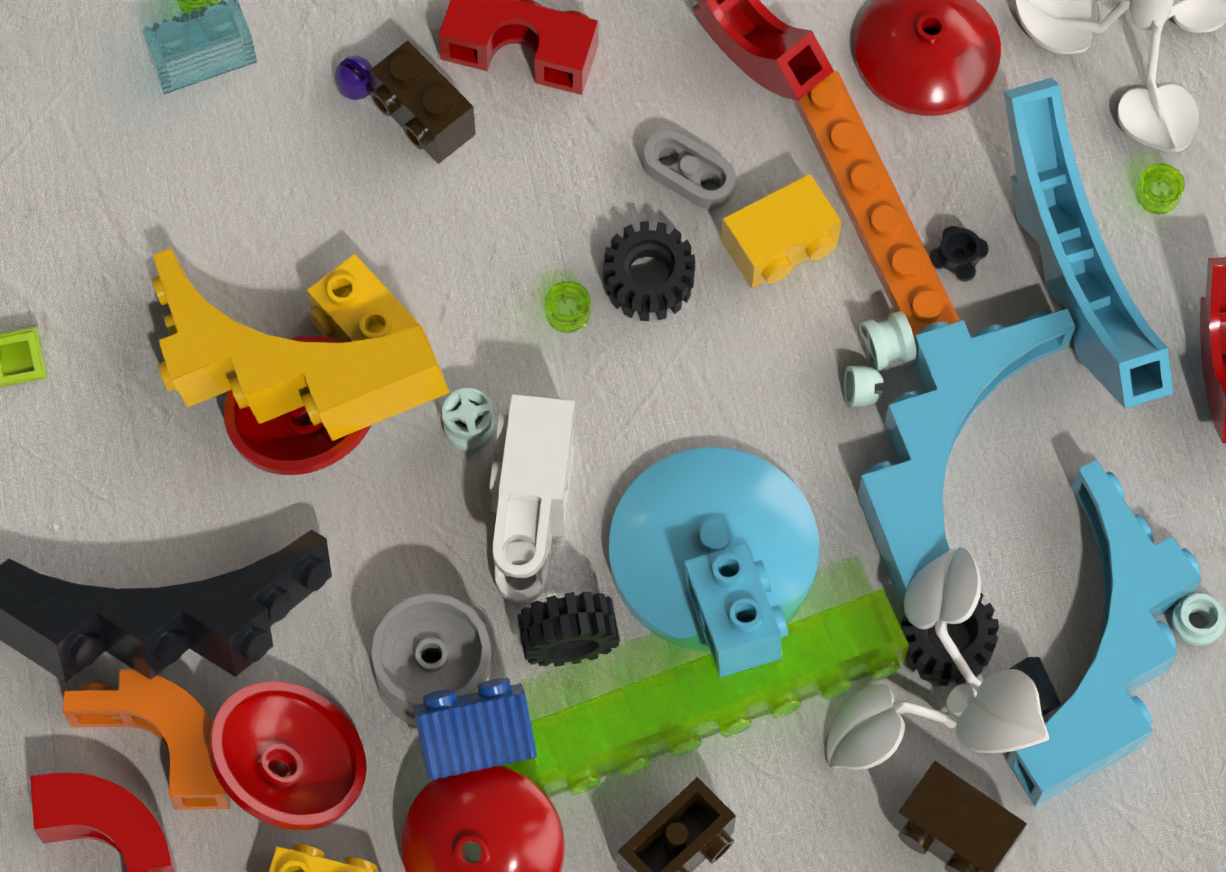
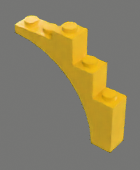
[151,248,450,441]

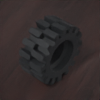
[603,221,695,321]
[517,592,620,667]
[898,593,999,686]

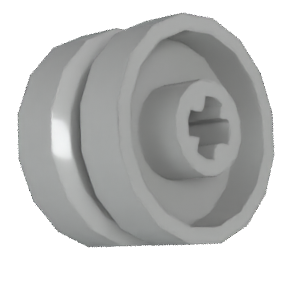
[371,593,493,727]

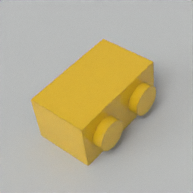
[721,174,842,288]

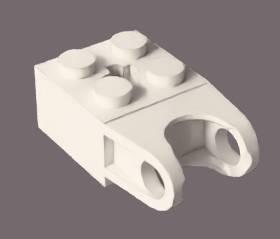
[490,394,576,603]

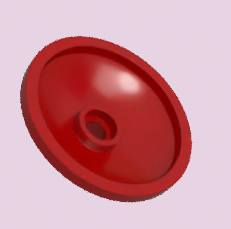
[853,0,1001,116]
[224,336,371,475]
[208,681,367,830]
[401,765,565,872]

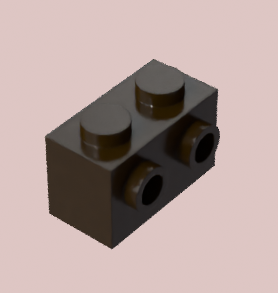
[370,41,476,164]
[893,761,1027,872]
[617,777,736,872]

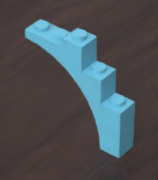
[1004,77,1174,409]
[857,309,1075,607]
[1006,459,1202,807]

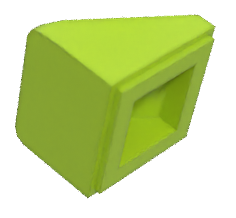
[0,325,47,387]

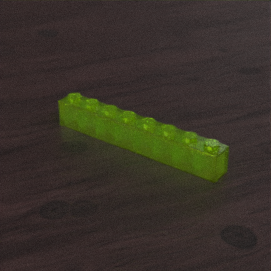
[503,589,909,798]

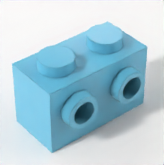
[684,543,788,678]

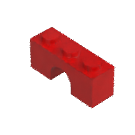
[438,0,598,95]

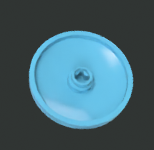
[608,447,820,652]

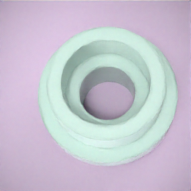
[1171,593,1226,646]

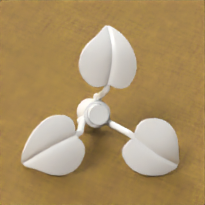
[1015,0,1226,152]
[827,547,1049,770]

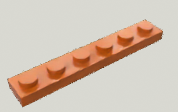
[793,71,960,339]

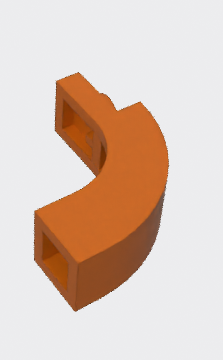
[63,669,230,810]

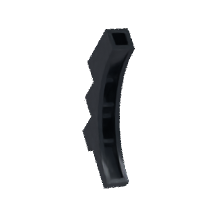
[0,530,332,683]

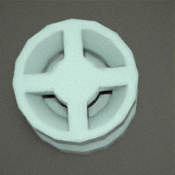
[860,311,917,371]
[442,388,495,451]

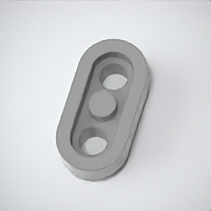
[643,130,736,209]

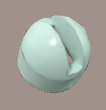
[844,366,883,407]

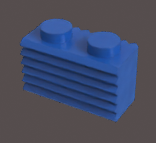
[413,678,537,780]

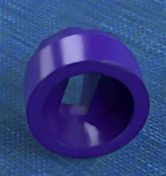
[335,56,373,100]

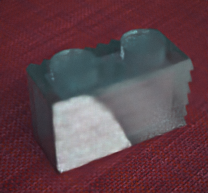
[142,0,257,94]

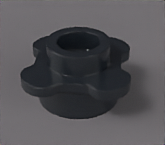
[929,226,989,282]

